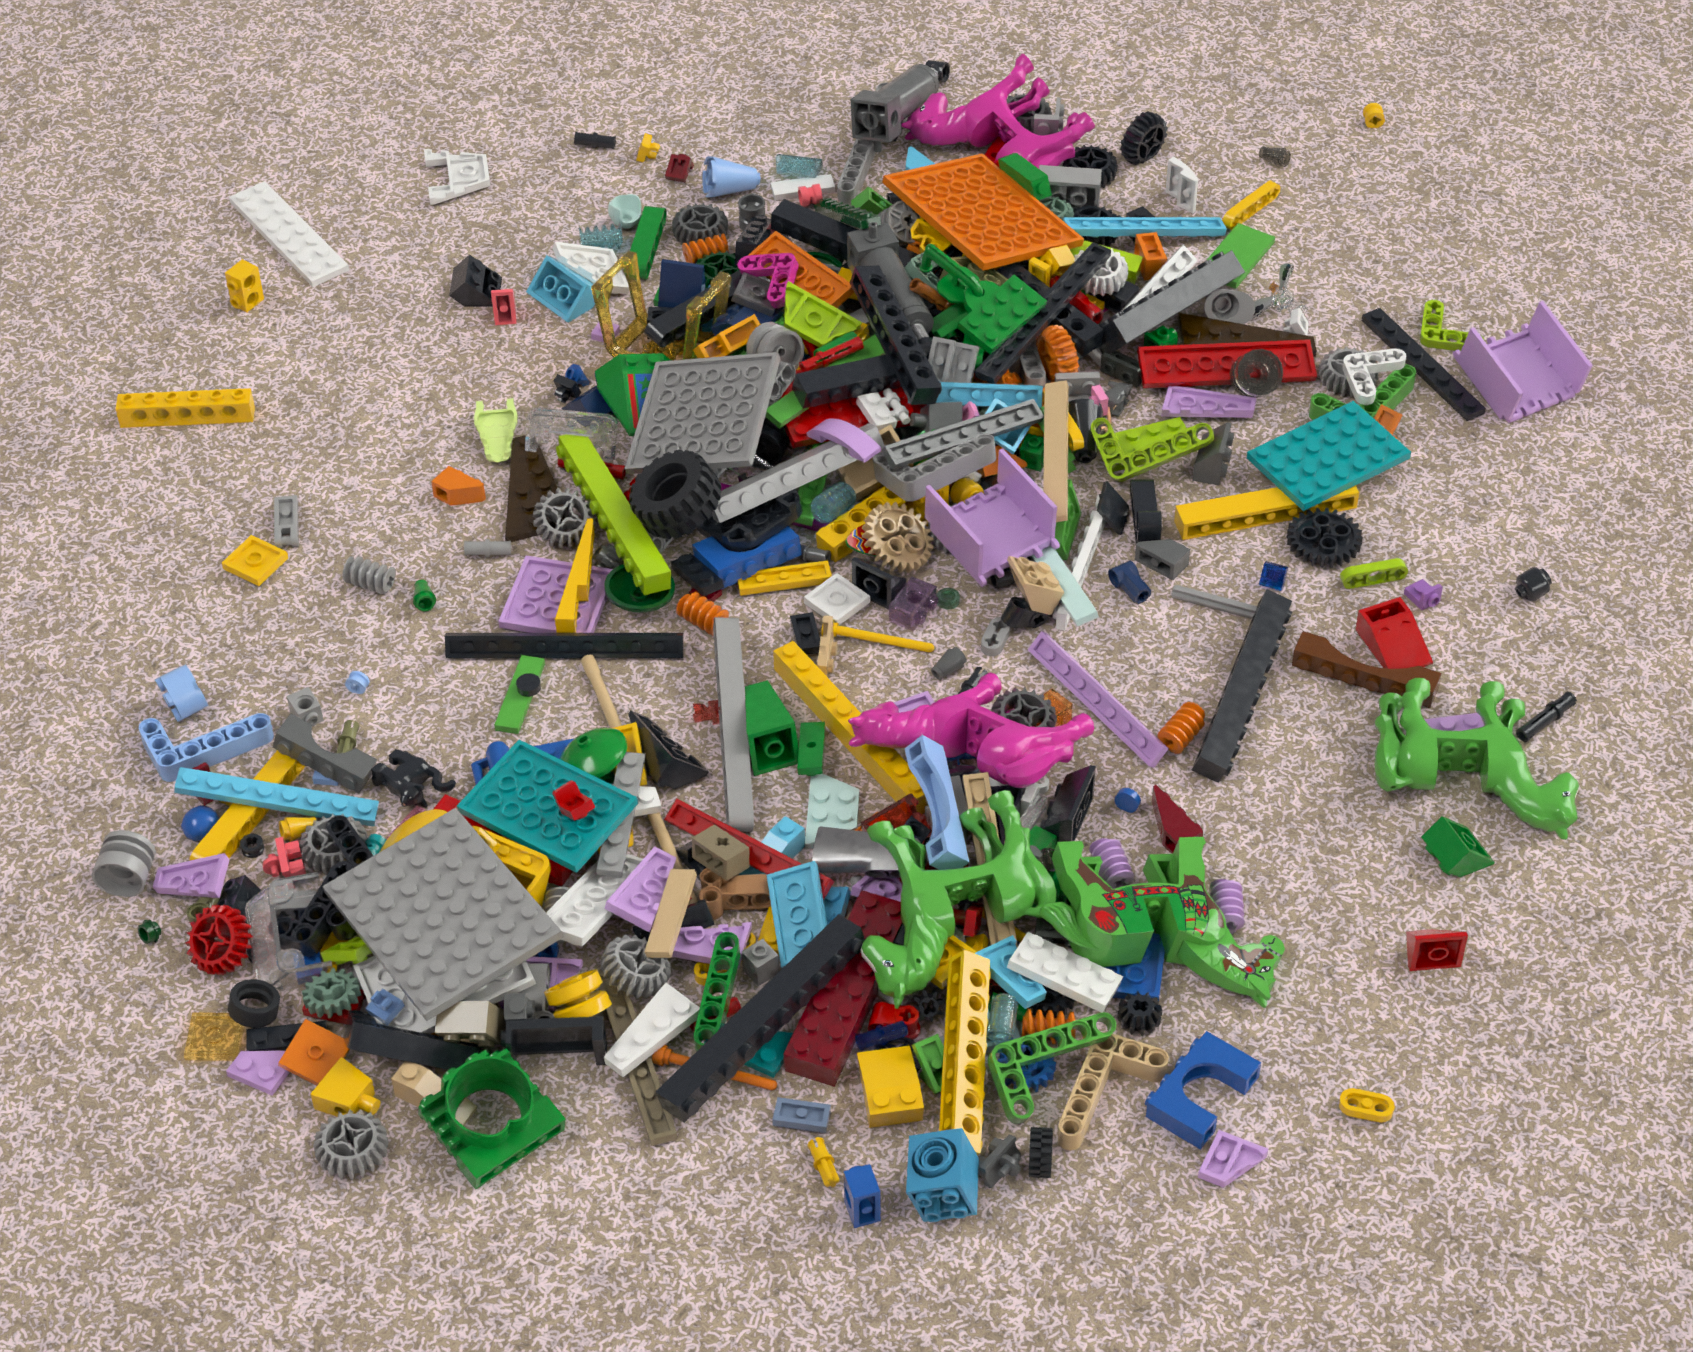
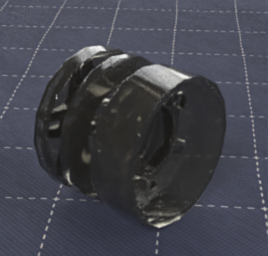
[1229,349,1283,398]

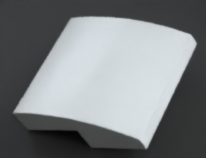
[1166,156,1198,214]

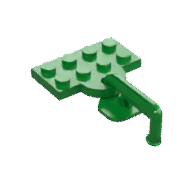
[920,244,1047,355]

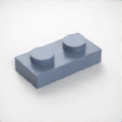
[772,1097,831,1133]

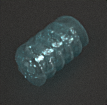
[579,223,623,250]
[811,482,856,523]

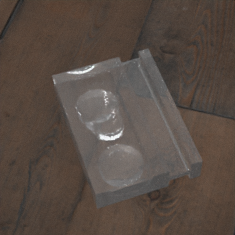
[1020,794,1047,830]

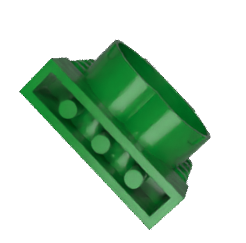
[418,1048,566,1190]

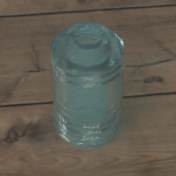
[987,994,1018,1045]

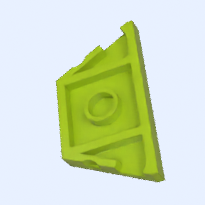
[784,281,862,347]

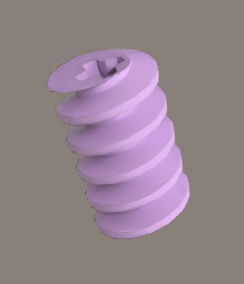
[1089,838,1134,889]
[1210,879,1245,934]

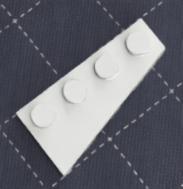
[604,983,700,1077]

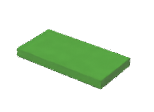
[1207,223,1275,289]

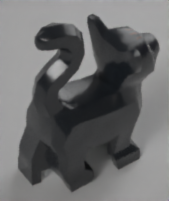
[371,749,456,808]

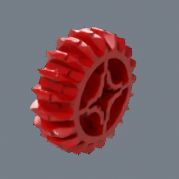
[185,905,253,975]

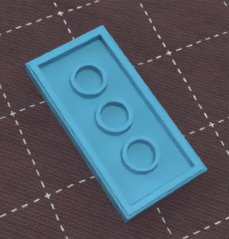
[766,861,828,968]

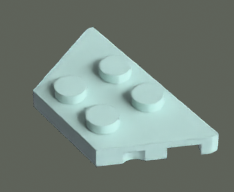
[805,774,859,849]

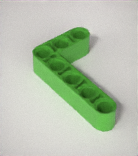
[1309,364,1416,420]
[987,1012,1116,1124]

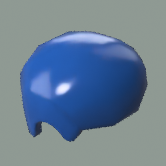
[181,805,220,841]

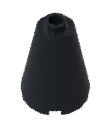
[1068,398,1103,463]

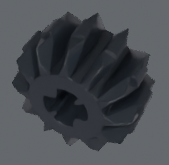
[1117,990,1163,1036]

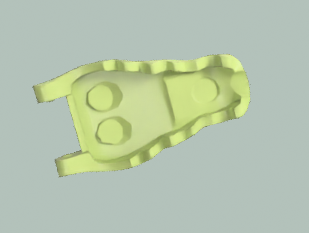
[474,398,518,463]

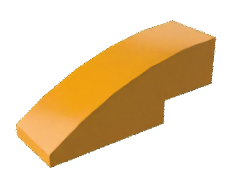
[693,314,761,358]

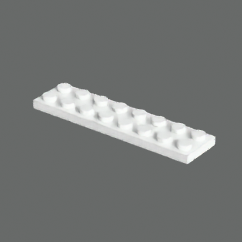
[229,181,349,287]

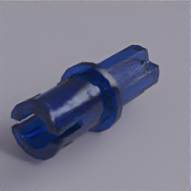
[855,1021,908,1051]

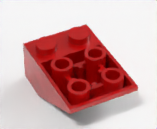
[1355,597,1433,669]

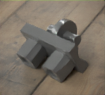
[978,1134,1021,1188]

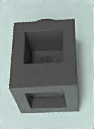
[504,993,535,1022]

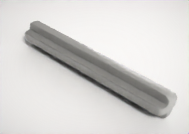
[1171,585,1257,619]

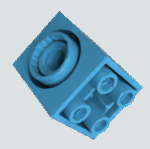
[906,1128,979,1222]

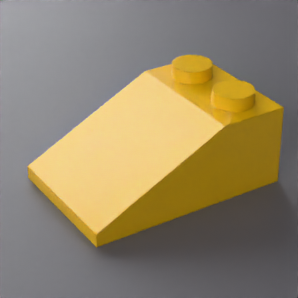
[857,1046,924,1128]

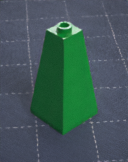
[745,680,799,776]

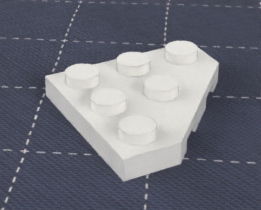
[552,242,630,294]

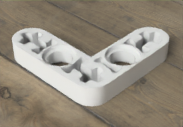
[1342,349,1406,405]

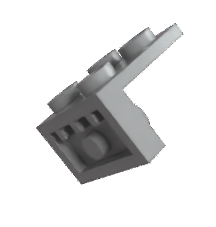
[1055,372,1100,405]

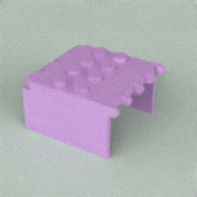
[1453,301,1593,423]
[925,448,1060,587]

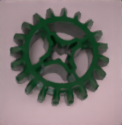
[695,251,739,289]

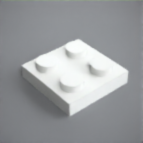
[804,573,870,625]

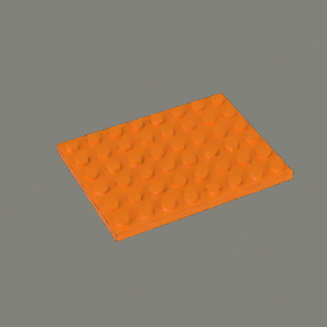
[882,154,1084,271]

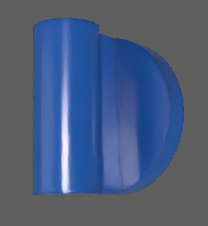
[565,364,590,387]

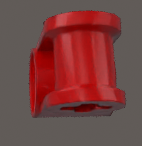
[868,1002,921,1040]

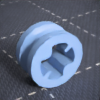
[345,671,370,694]

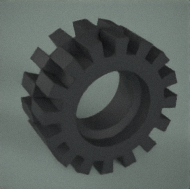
[1029,1127,1053,1178]

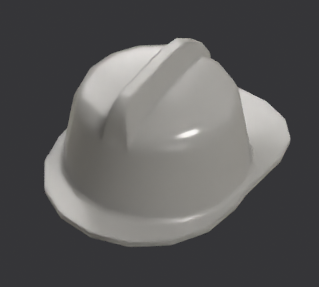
[1204,289,1255,324]

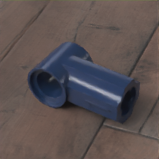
[1108,560,1151,604]

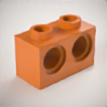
[1134,232,1167,280]

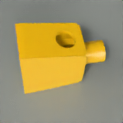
[310,1057,381,1117]

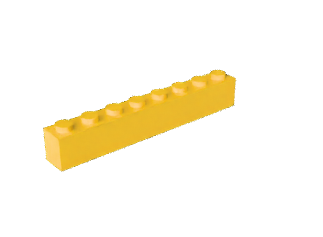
[1174,485,1359,540]

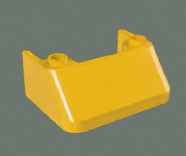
[472,826,551,908]

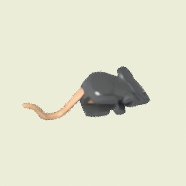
[1101,381,1133,433]

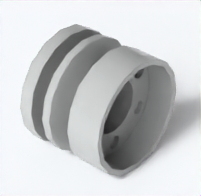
[878,200,921,248]
[91,830,156,897]

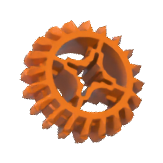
[1036,325,1079,382]

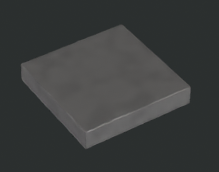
[731,272,781,317]

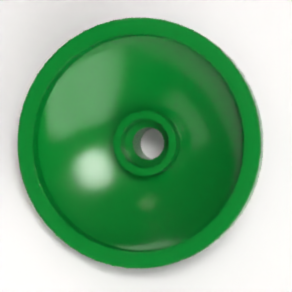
[559,727,628,778]

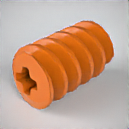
[682,233,729,264]
[676,592,729,636]
[1157,702,1205,754]
[1022,1009,1076,1044]

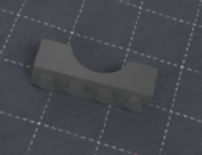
[272,713,377,793]

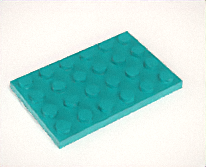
[1246,401,1411,511]
[456,739,639,873]

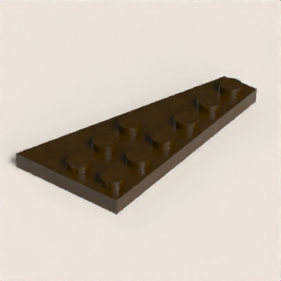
[1179,313,1317,357]
[505,433,568,542]

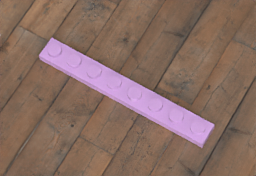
[1028,631,1169,768]

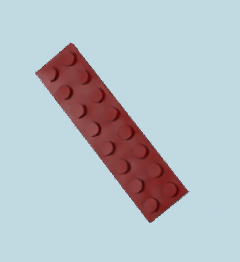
[1137,340,1317,388]

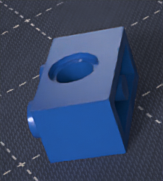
[843,1164,881,1228]

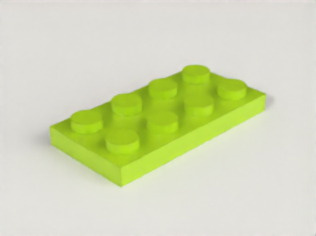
[1105,417,1196,472]

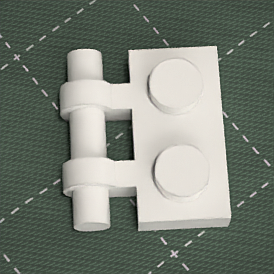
[856,388,911,430]

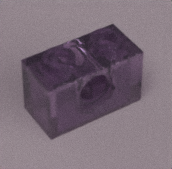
[889,577,938,632]

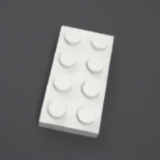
[1007,932,1123,1013]

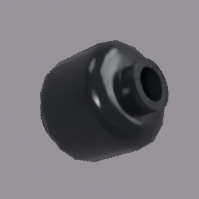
[1515,567,1552,602]

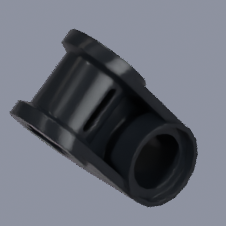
[1001,597,1048,628]

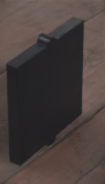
[1096,481,1129,535]

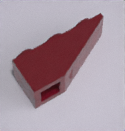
[1152,785,1203,854]

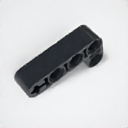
[1130,479,1162,544]
[270,861,353,957]

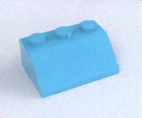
[526,255,603,322]

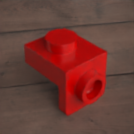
[552,780,595,821]

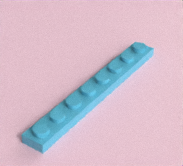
[1063,217,1227,237]
[174,767,379,826]

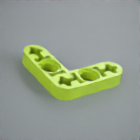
[1420,300,1484,352]

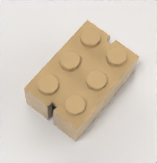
[836,424,913,502]

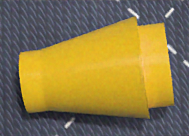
[279,817,316,842]

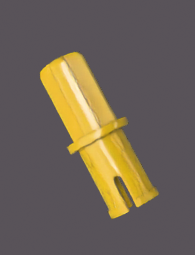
[807,1137,840,1188]

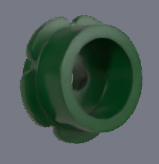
[138,920,161,944]

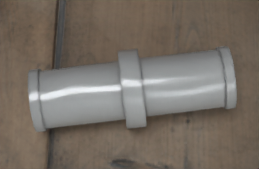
[464,539,511,557]

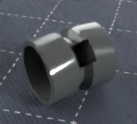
[738,194,765,231]

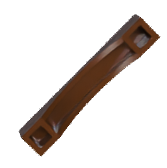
[1292,631,1442,708]

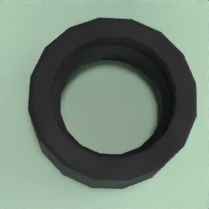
[227,979,280,1028]

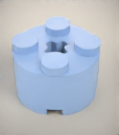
[155,664,208,722]

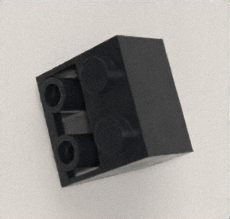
[449,254,502,307]

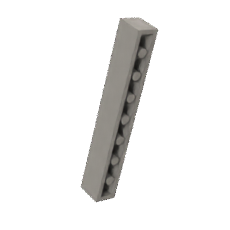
[712,423,885,523]

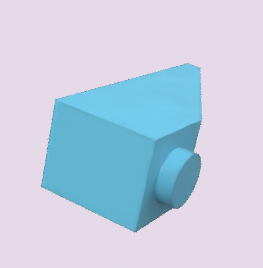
[739,816,805,875]

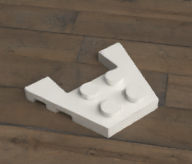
[424,149,490,205]

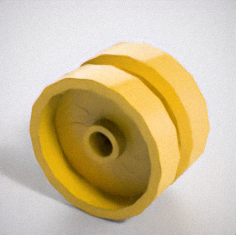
[544,969,612,1018]

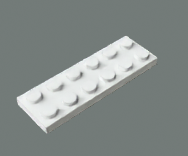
[546,854,643,947]

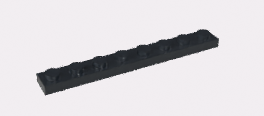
[1361,308,1486,421]

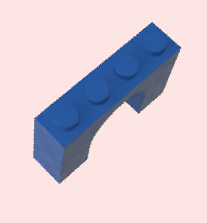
[692,526,802,589]
[1145,1031,1261,1150]

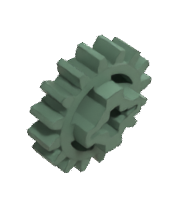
[302,968,361,1018]

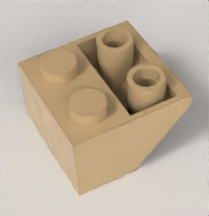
[1007,556,1064,615]

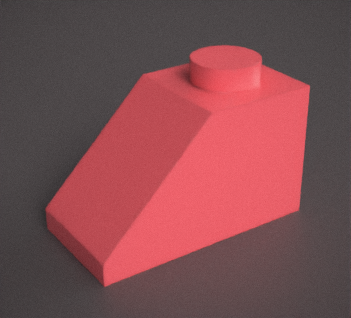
[491,289,517,325]

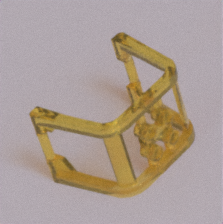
[591,251,731,361]

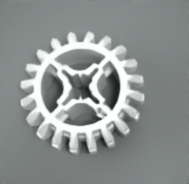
[1074,247,1128,296]

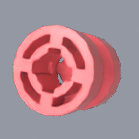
[798,184,823,207]

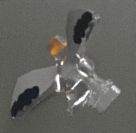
[1249,263,1308,322]

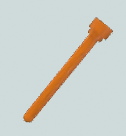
[652,1045,777,1090]

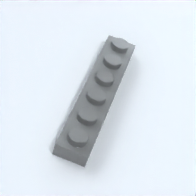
[597,752,645,878]

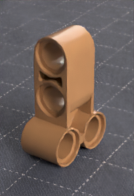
[698,868,771,920]

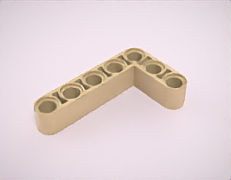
[1058,1032,1169,1151]

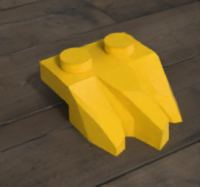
[911,217,953,253]

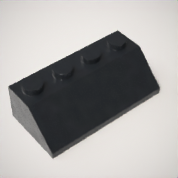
[735,215,792,267]

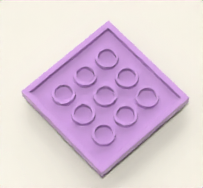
[498,556,613,633]

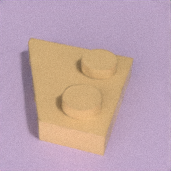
[817,616,838,677]

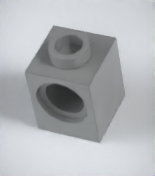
[286,687,324,726]
[742,939,779,986]

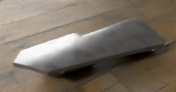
[812,826,929,878]

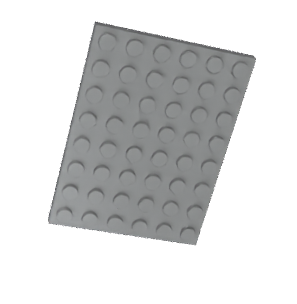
[323,808,563,1021]

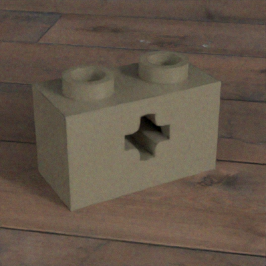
[692,825,749,881]

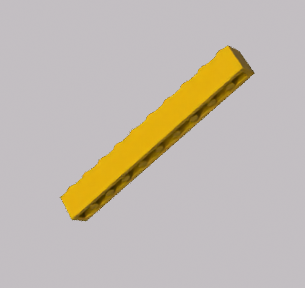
[773,641,929,818]

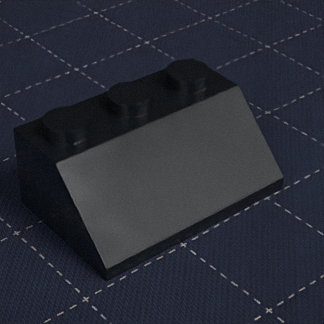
[1040,765,1096,845]

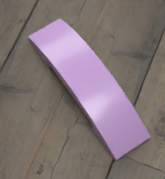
[807,419,882,463]

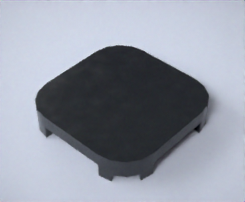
[697,471,803,552]

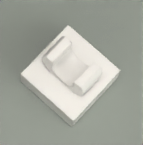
[1283,308,1309,335]

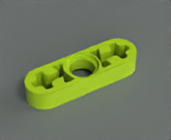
[1340,558,1408,589]

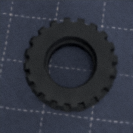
[629,450,721,539]

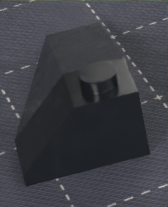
[628,710,709,789]

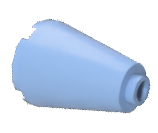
[702,156,761,198]

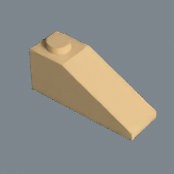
[391,1061,477,1126]

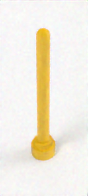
[821,620,934,653]

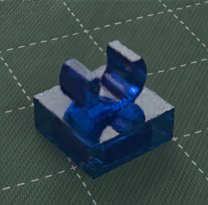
[1259,561,1289,591]

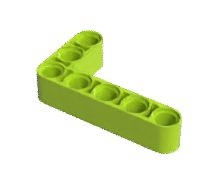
[1091,418,1214,482]

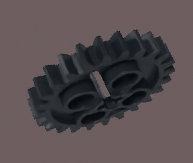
[1286,507,1363,568]

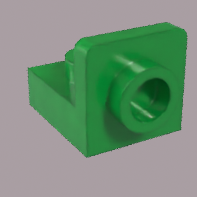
[1020,434,1044,472]

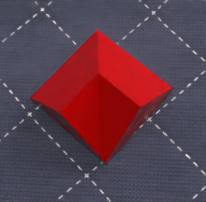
[1406,929,1468,971]

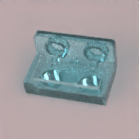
[776,154,823,178]

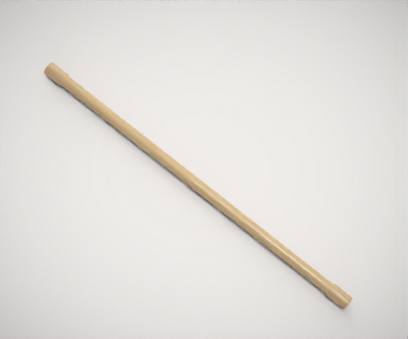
[581,655,711,929]

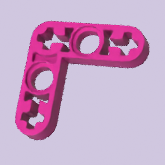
[737,253,799,309]

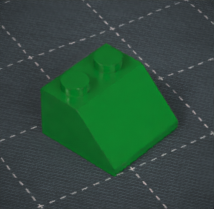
[1421,816,1495,878]

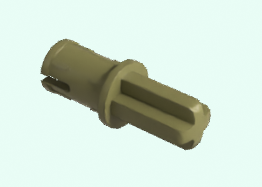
[336,720,360,753]

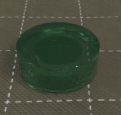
[936,588,960,610]

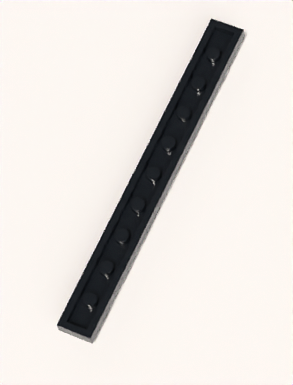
[975,242,1111,384]
[444,633,684,658]

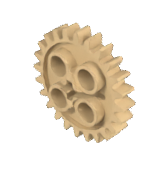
[862,502,934,573]

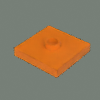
[278,1019,350,1086]

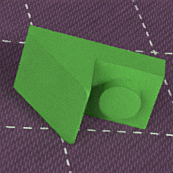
[912,1034,944,1094]

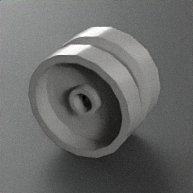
[747,322,804,369]

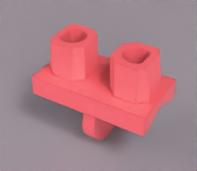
[262,837,307,887]

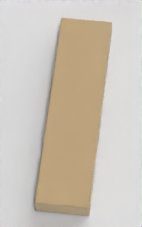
[644,869,697,958]

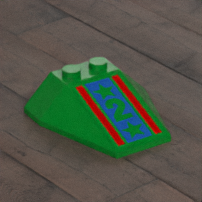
[595,353,672,436]

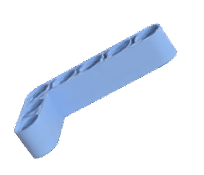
[139,713,274,782]

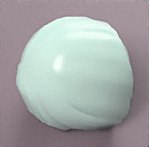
[608,194,641,229]

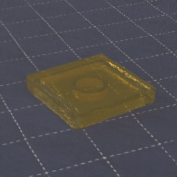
[184,1012,245,1061]

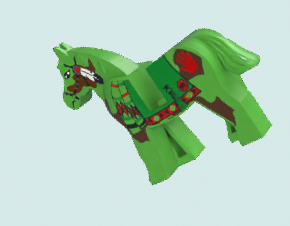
[1040,837,1285,1008]

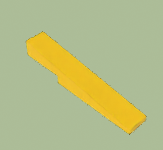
[555,519,595,633]

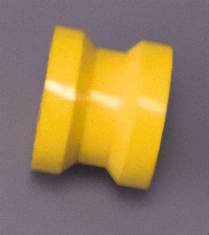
[1363,103,1385,128]

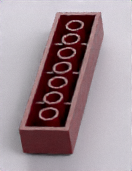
[784,890,903,1087]

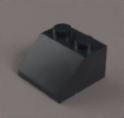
[852,557,907,611]

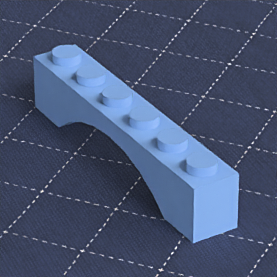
[905,735,969,870]

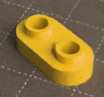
[1339,1088,1395,1123]

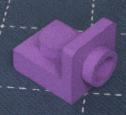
[1404,579,1443,610]

